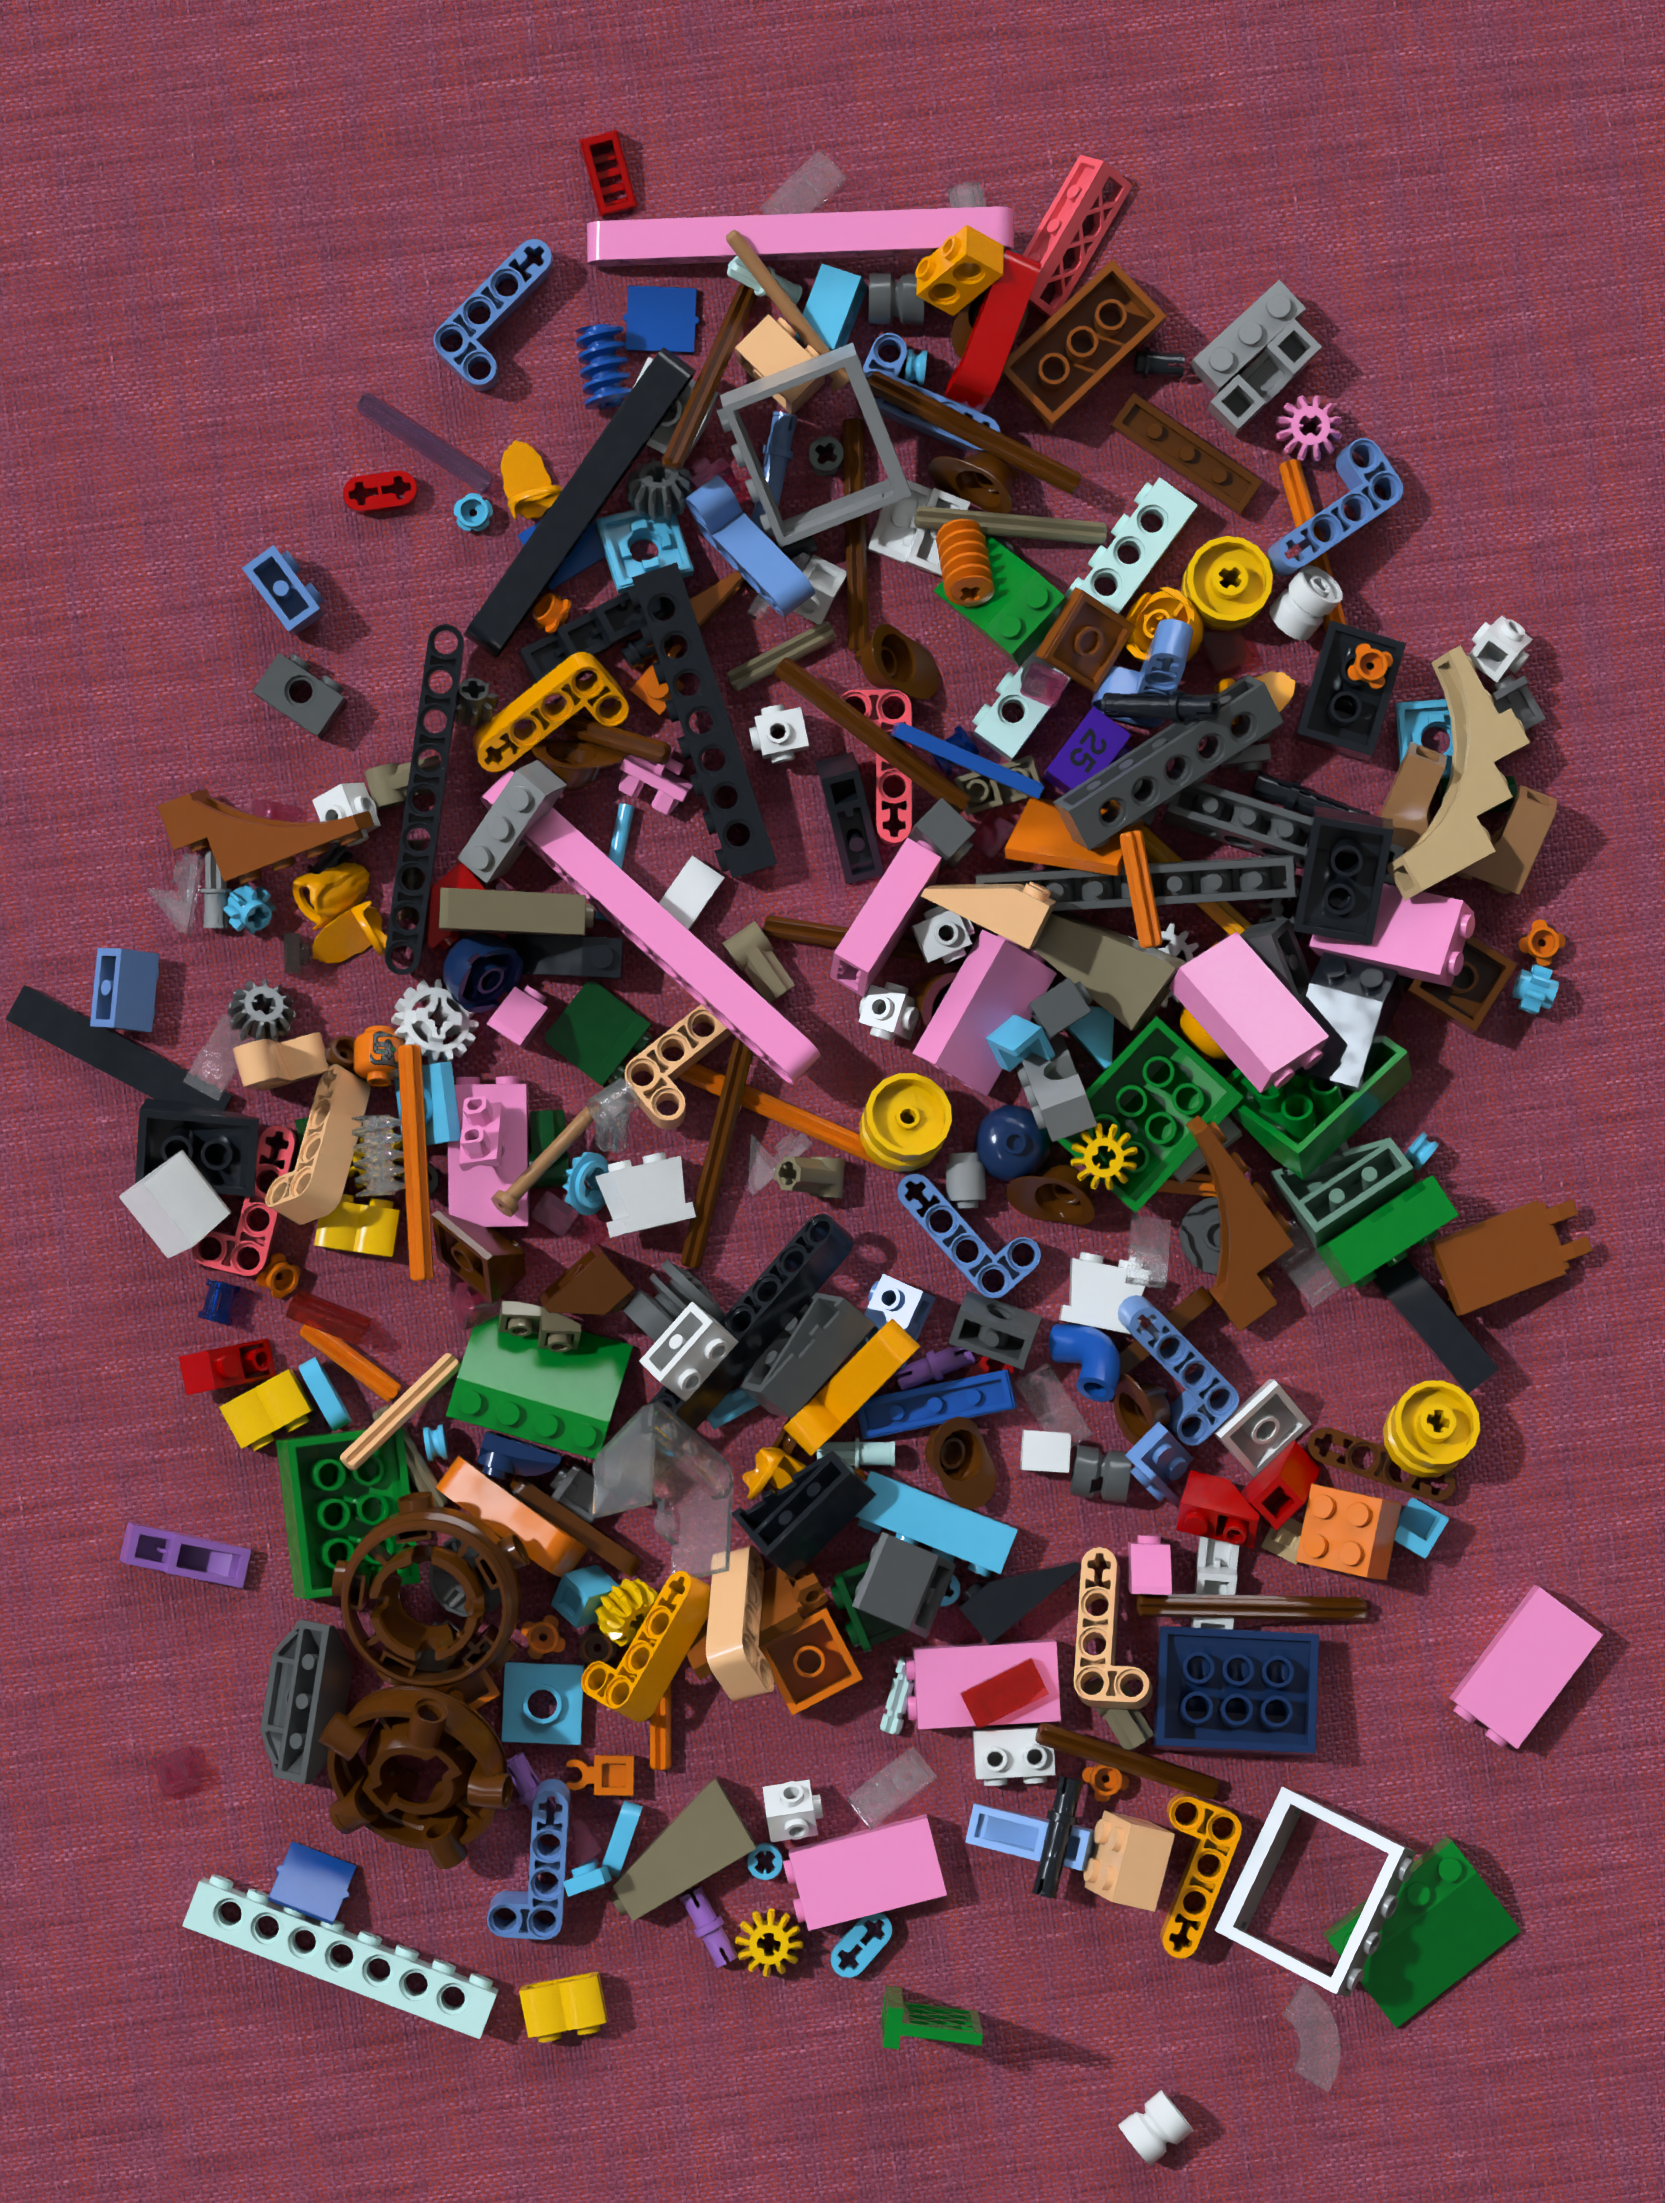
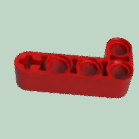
[944,248,1042,413]

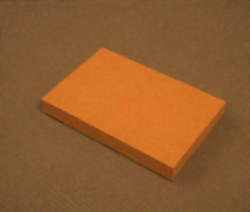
[1005,797,1143,876]

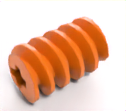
[936,519,995,607]

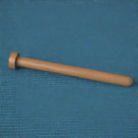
[726,230,850,392]
[491,1074,625,1217]

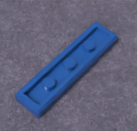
[890,722,1044,799]
[857,1369,1017,1440]

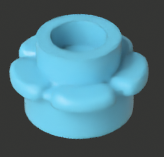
[454,493,493,532]

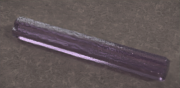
[356,393,494,493]

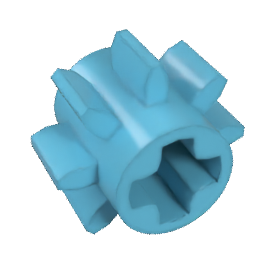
[223,883,276,934]
[1511,964,1559,1014]

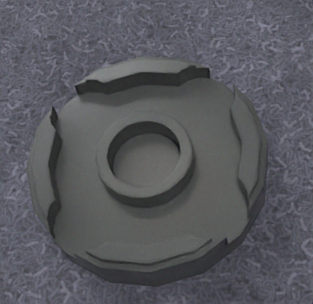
[1179,1197,1220,1275]

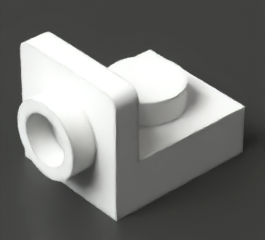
[793,554,847,624]

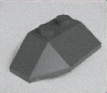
[260,1619,353,1784]

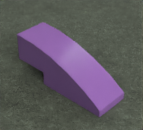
[119,1521,251,1588]

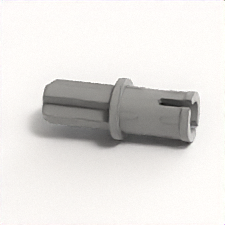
[200,850,232,928]

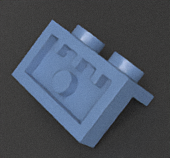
[1125,1421,1194,1506]

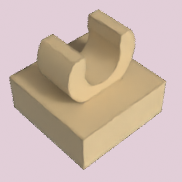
[1260,1518,1303,1565]

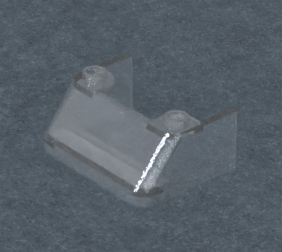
[592,1402,733,1578]

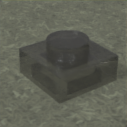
[284,933,311,975]

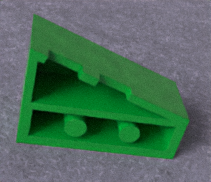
[1316,1175,1459,1288]

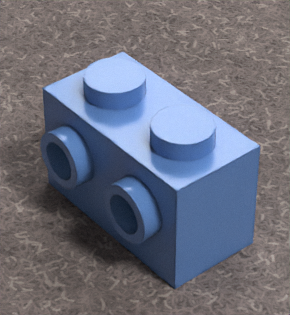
[242,545,325,637]
[90,948,159,1032]
[855,1274,936,1369]

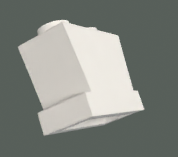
[595,1152,696,1238]
[1058,1252,1150,1334]

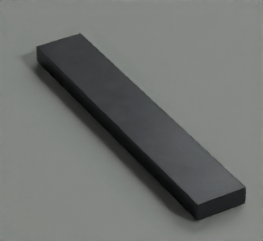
[5,985,234,1111]

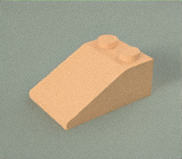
[921,881,1057,949]

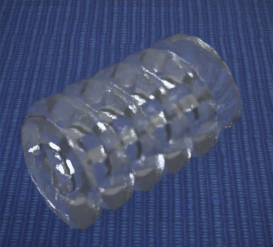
[351,1115,406,1197]

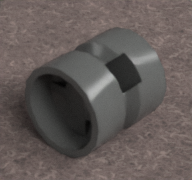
[868,273,924,325]
[1070,1445,1132,1503]

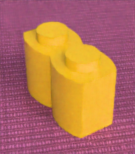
[314,1194,401,1258]
[219,1369,314,1451]
[519,1971,608,2042]

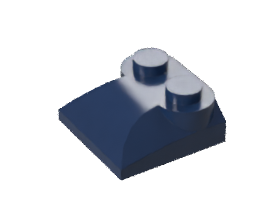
[477,1430,565,1479]

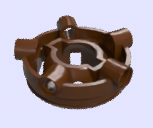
[332,1491,529,1688]
[318,1685,513,1869]

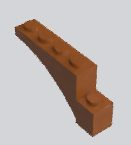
[157,789,374,885]
[1185,1115,1294,1331]

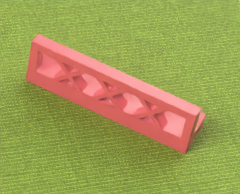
[1022,155,1133,318]

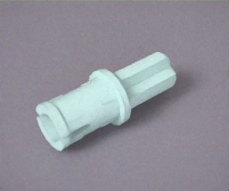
[727,256,802,305]
[817,1438,895,1469]

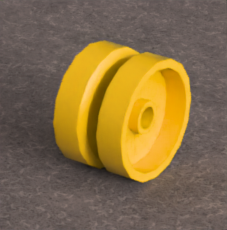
[1181,536,1273,632]
[859,1073,952,1172]
[1383,1380,1480,1477]

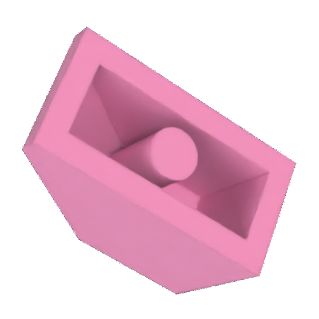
[487,985,550,1049]
[1127,1535,1172,1595]

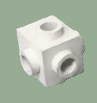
[1468,616,1533,682]
[749,704,809,764]
[312,782,381,846]
[911,906,975,964]
[859,982,919,1042]
[763,1780,823,1842]

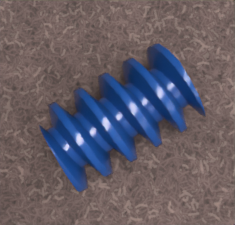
[575,324,632,410]

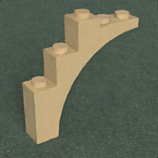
[1387,645,1530,901]

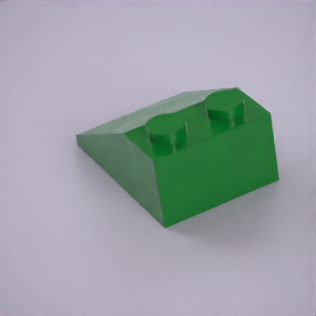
[933,534,1067,667]

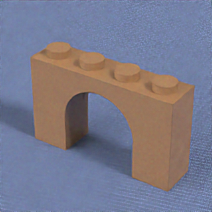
[1378,741,1557,895]

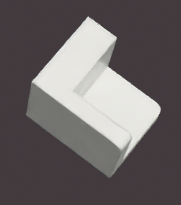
[1020,1429,1071,1473]

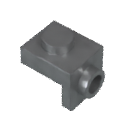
[1491,674,1546,731]
[1221,744,1271,773]
[550,1464,612,1524]

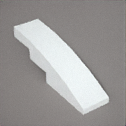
[1191,1536,1240,1630]

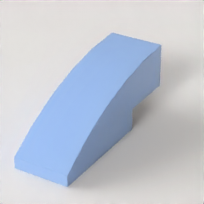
[965,1804,1095,1871]

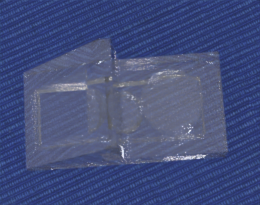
[147,853,204,936]
[748,1132,813,1196]

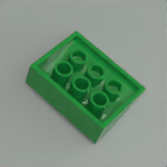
[1057,1014,1244,1213]
[1225,1036,1412,1180]
[446,1302,633,1460]
[276,1426,421,1599]
[1322,1836,1521,2029]

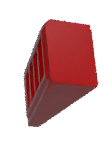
[578,129,638,217]

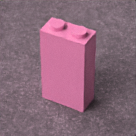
[830,838,942,997]
[1309,883,1475,987]
[913,929,1057,1096]
[1169,932,1329,1093]
[448,1076,530,1227]
[1449,1585,1603,1749]
[905,1639,1061,1729]
[783,1814,947,1931]

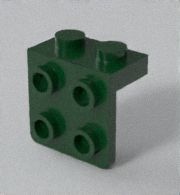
[545,981,653,1088]
[830,1560,907,1653]

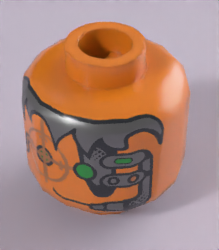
[354,1025,405,1087]

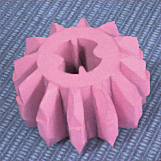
[1276,395,1342,462]

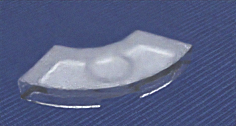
[1282,1981,1340,2093]

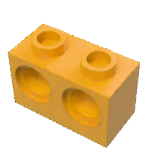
[915,225,1004,316]

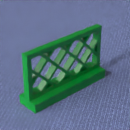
[880,1985,983,2050]

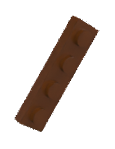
[1111,393,1263,516]

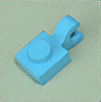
[563,1858,612,1897]

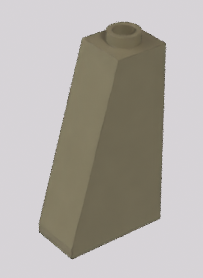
[439,888,594,936]
[1031,910,1186,1030]
[611,1776,757,1921]

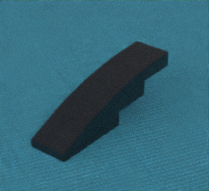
[518,592,675,684]
[1372,1257,1499,1394]

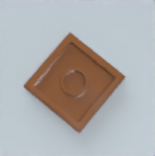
[1035,587,1136,694]

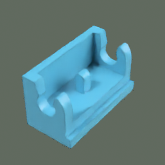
[795,264,868,351]

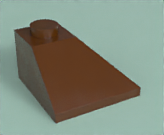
[432,1210,526,1304]
[538,1243,634,1315]

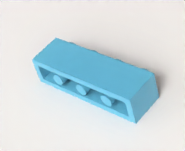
[856,1470,1018,1578]

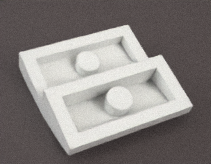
[867,480,970,576]

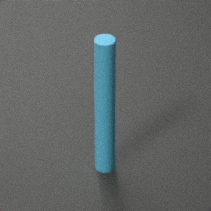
[595,803,635,922]

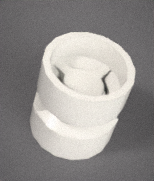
[1270,565,1343,641]
[1118,2090,1194,2166]

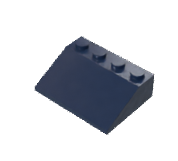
[1153,1626,1319,1757]

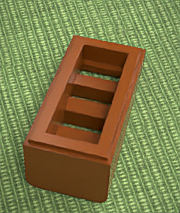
[668,571,744,632]

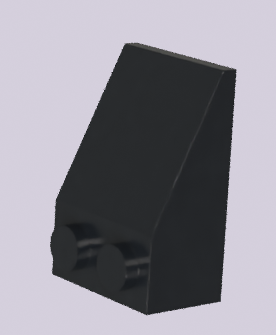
[1292,620,1406,761]
[1293,806,1394,944]
[1294,952,1402,1092]
[135,1098,260,1197]

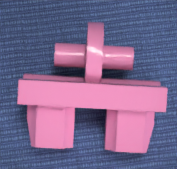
[618,744,693,815]
[459,1096,505,1171]

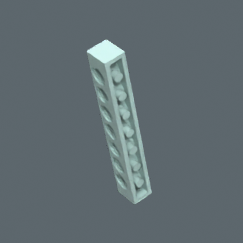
[972,477,1198,762]
[182,1874,499,2039]

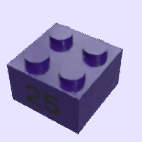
[1042,706,1132,794]

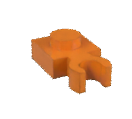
[630,644,689,717]
[566,1754,635,1796]

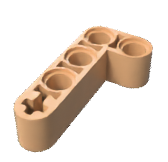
[625,1005,732,1130]
[232,1032,330,1091]
[265,1064,371,1225]
[706,1545,774,1702]
[1074,1547,1153,1709]

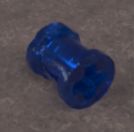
[931,725,979,777]
[197,1278,241,1325]

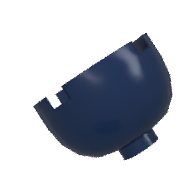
[443,932,524,1013]
[974,1105,1052,1182]

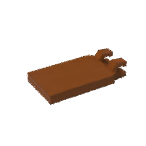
[1429,1199,1593,1316]
[686,1562,829,1680]

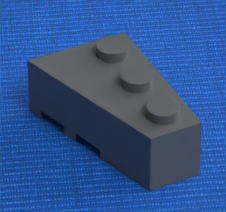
[739,1292,876,1419]

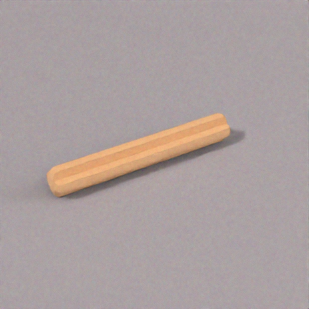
[340,1353,461,1471]

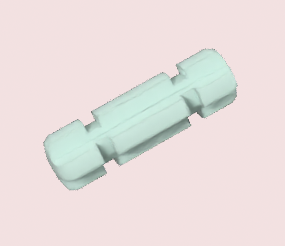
[880,1657,914,1735]

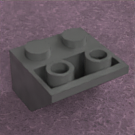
[852,1532,956,1639]

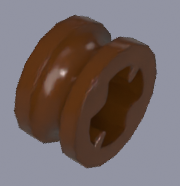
[772,1418,797,1455]

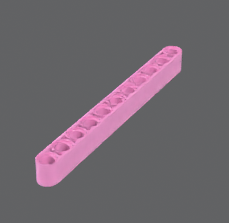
[587,206,1014,267]
[480,770,821,1085]

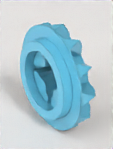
[562,1152,609,1215]

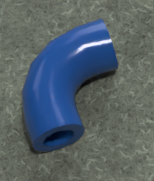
[1049,1324,1121,1402]

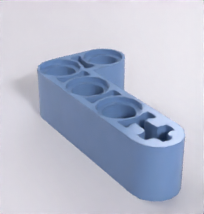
[433,239,554,392]
[863,333,1000,455]
[1266,438,1403,576]
[685,475,815,618]
[1091,619,1193,727]
[897,1174,1041,1299]
[1118,1295,1239,1446]
[487,1779,571,1940]

